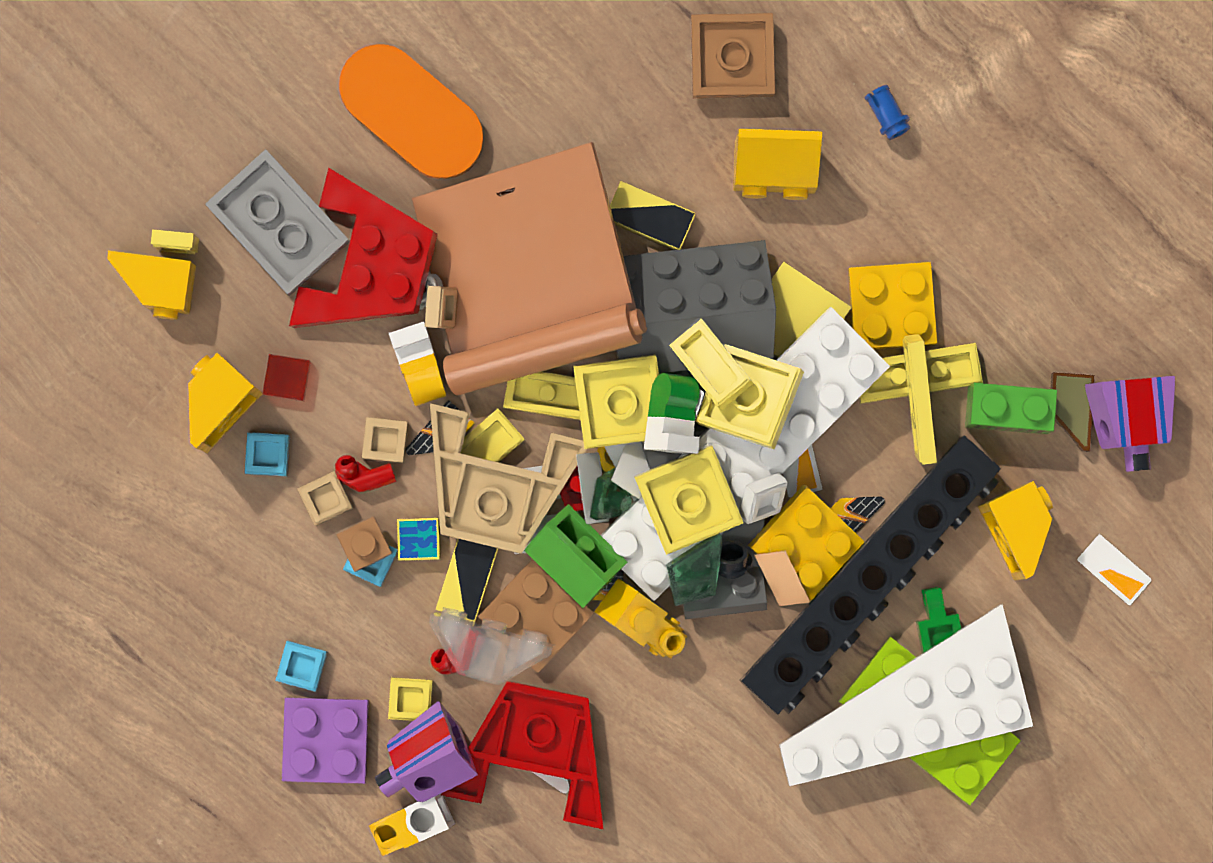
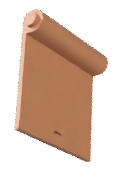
[412,142,647,396]

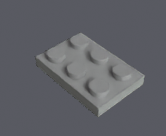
[205,149,350,296]

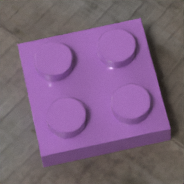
[282,698,369,784]

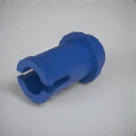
[865,85,910,140]

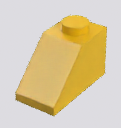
[107,250,196,320]

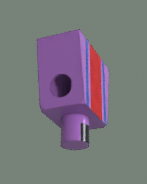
[1085,376,1175,472]
[375,701,478,802]

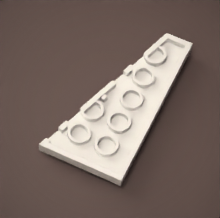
[779,604,1033,786]

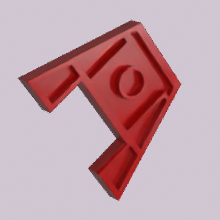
[289,167,438,328]
[441,681,604,830]

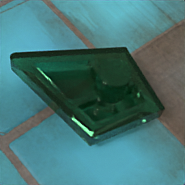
[590,466,632,520]
[665,533,722,606]

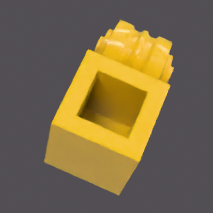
[594,578,687,659]

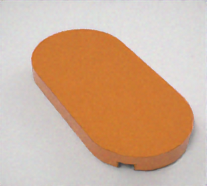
[339,44,483,179]

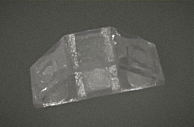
[429,607,555,685]

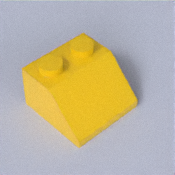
[733,129,822,200]
[188,353,263,453]
[978,481,1053,580]

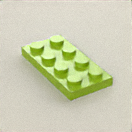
[838,637,1021,806]

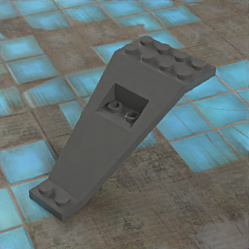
[615,240,776,619]

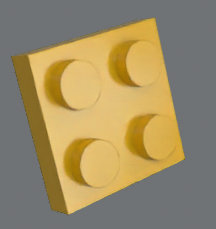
[848,262,937,349]
[748,485,865,601]

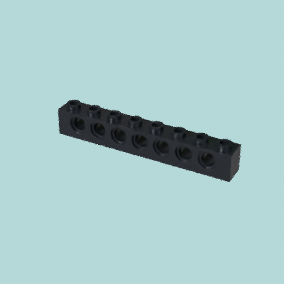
[739,435,1001,715]

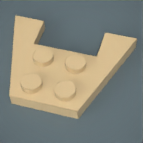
[430,403,587,554]

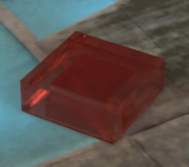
[262,354,311,402]

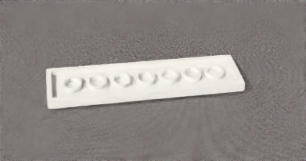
[601,307,890,601]

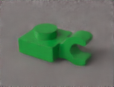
[916,587,961,654]

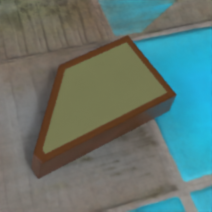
[1050,372,1095,452]

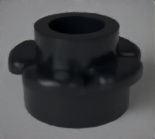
[712,541,753,579]

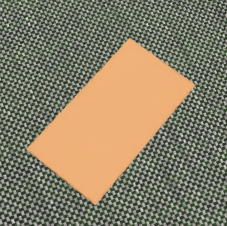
[755,551,810,606]

